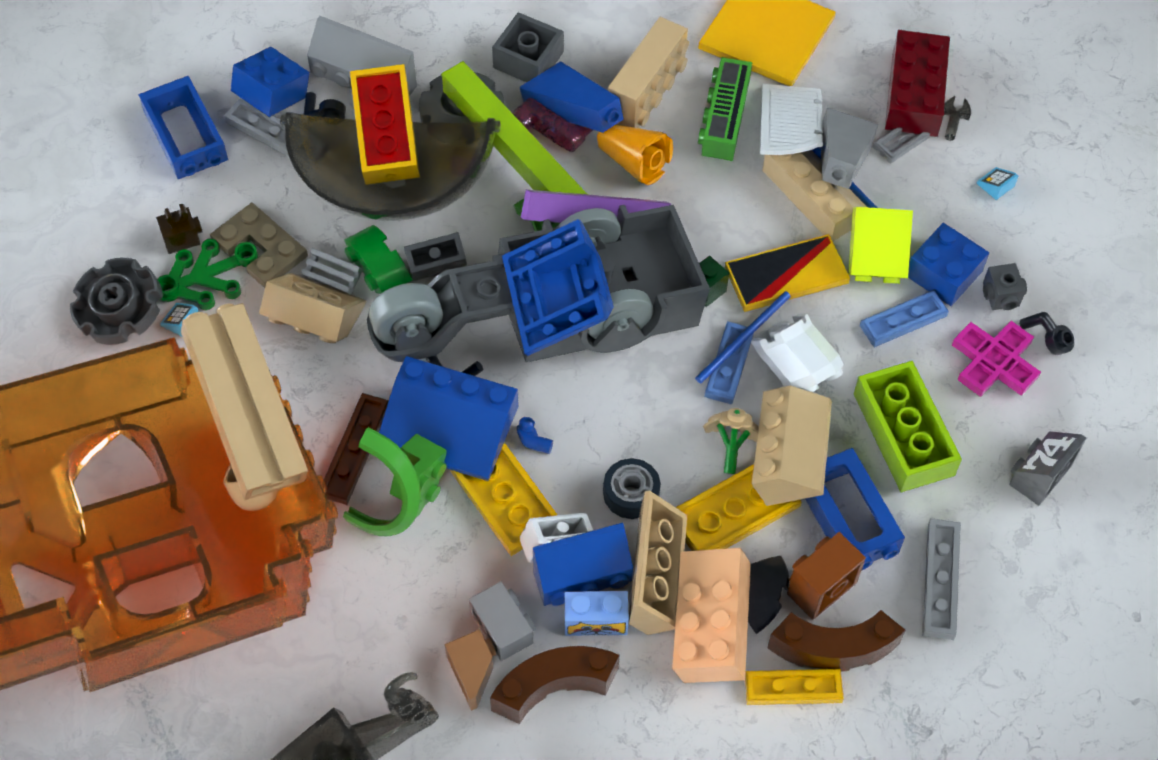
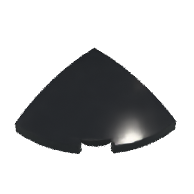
[748,556,789,634]

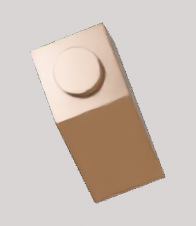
[444,629,496,711]

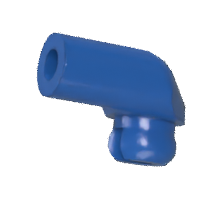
[517,417,553,454]

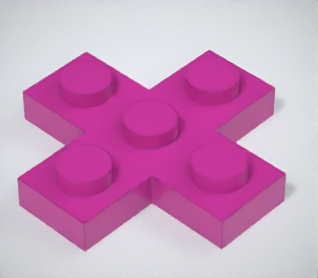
[952,321,1041,397]

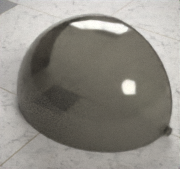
[280,112,501,221]

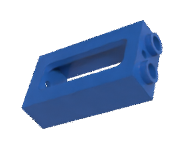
[138,76,228,179]
[805,448,905,571]

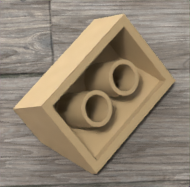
[259,273,366,343]

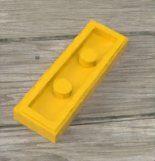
[745,669,844,705]

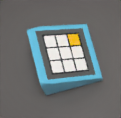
[977,167,1019,200]
[160,303,199,337]

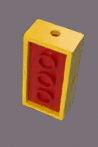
[350,64,420,185]

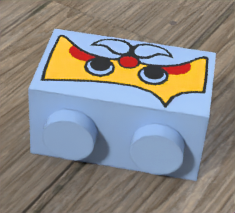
[564,591,629,636]

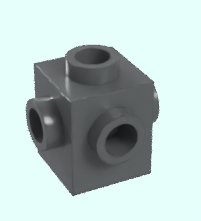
[983,263,1027,311]

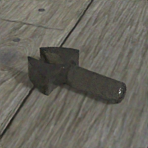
[944,96,971,141]

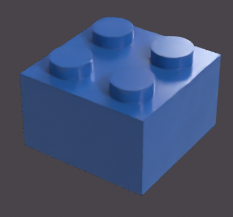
[231,47,310,117]
[908,222,990,306]

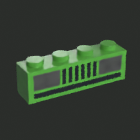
[698,57,752,161]

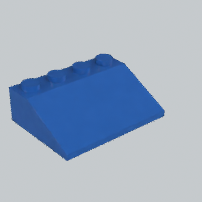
[379,356,519,481]

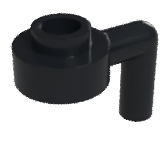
[303,92,346,125]
[1019,312,1074,355]

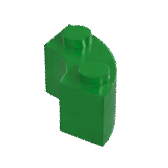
[344,225,412,294]

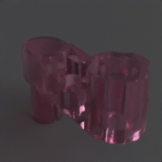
[512,98,593,152]

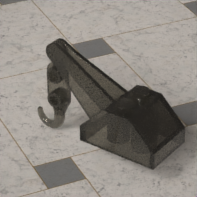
[271,672,439,760]

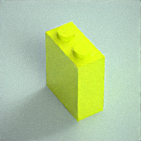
[848,207,913,284]

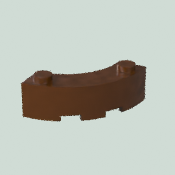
[767,610,906,672]
[490,646,620,724]

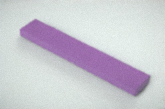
[521,189,671,223]

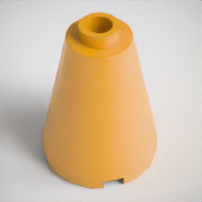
[597,125,673,185]

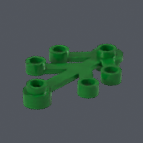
[158,239,258,310]

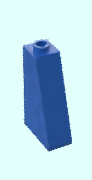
[519,61,624,133]

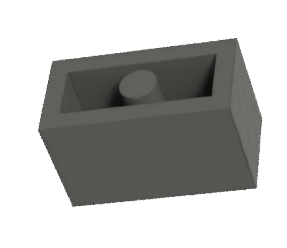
[404,232,467,281]

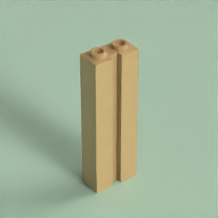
[181,303,308,501]

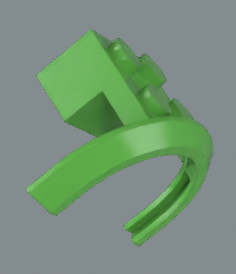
[343,427,447,537]

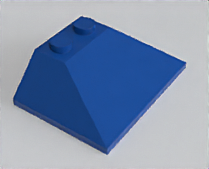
[502,219,614,356]

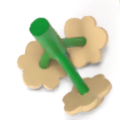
[703,408,759,474]

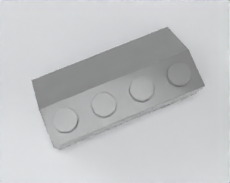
[307,16,417,96]

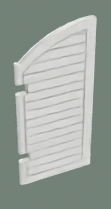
[760,84,823,155]

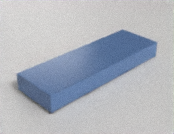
[860,290,949,347]
[704,321,754,404]

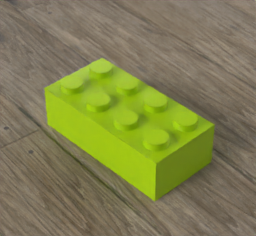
[853,360,962,493]

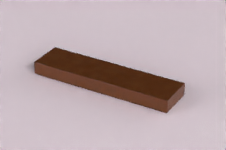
[318,393,389,505]

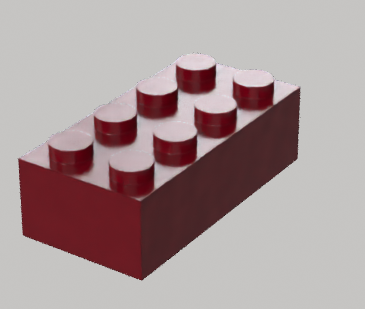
[884,29,950,137]

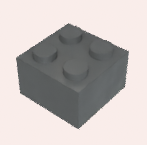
[492,12,564,82]

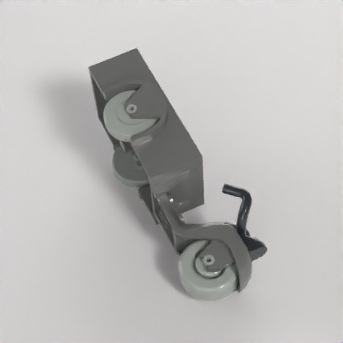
[367,205,710,376]

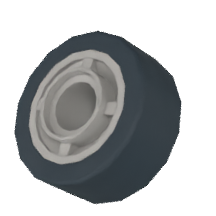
[603,458,661,519]

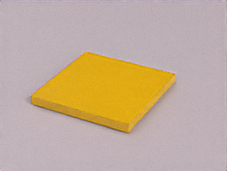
[698,0,836,86]

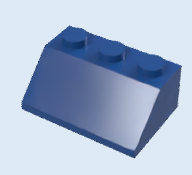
[533,522,633,606]

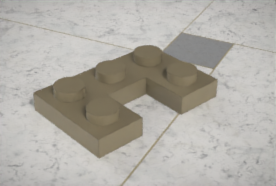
[210,202,308,288]

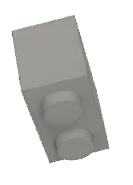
[469,581,536,661]

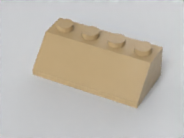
[762,150,867,241]
[752,385,832,506]
[628,490,687,635]

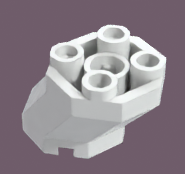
[751,314,844,392]

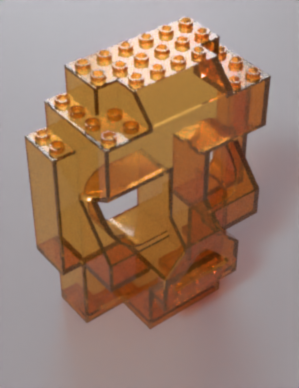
[0,337,338,692]

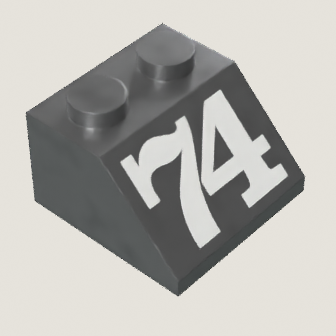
[1009,431,1087,506]

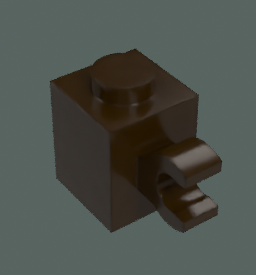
[156,204,203,254]

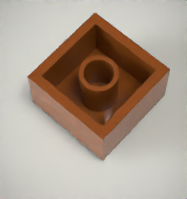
[787,532,866,620]

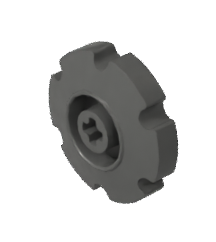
[419,72,504,145]
[70,257,163,345]

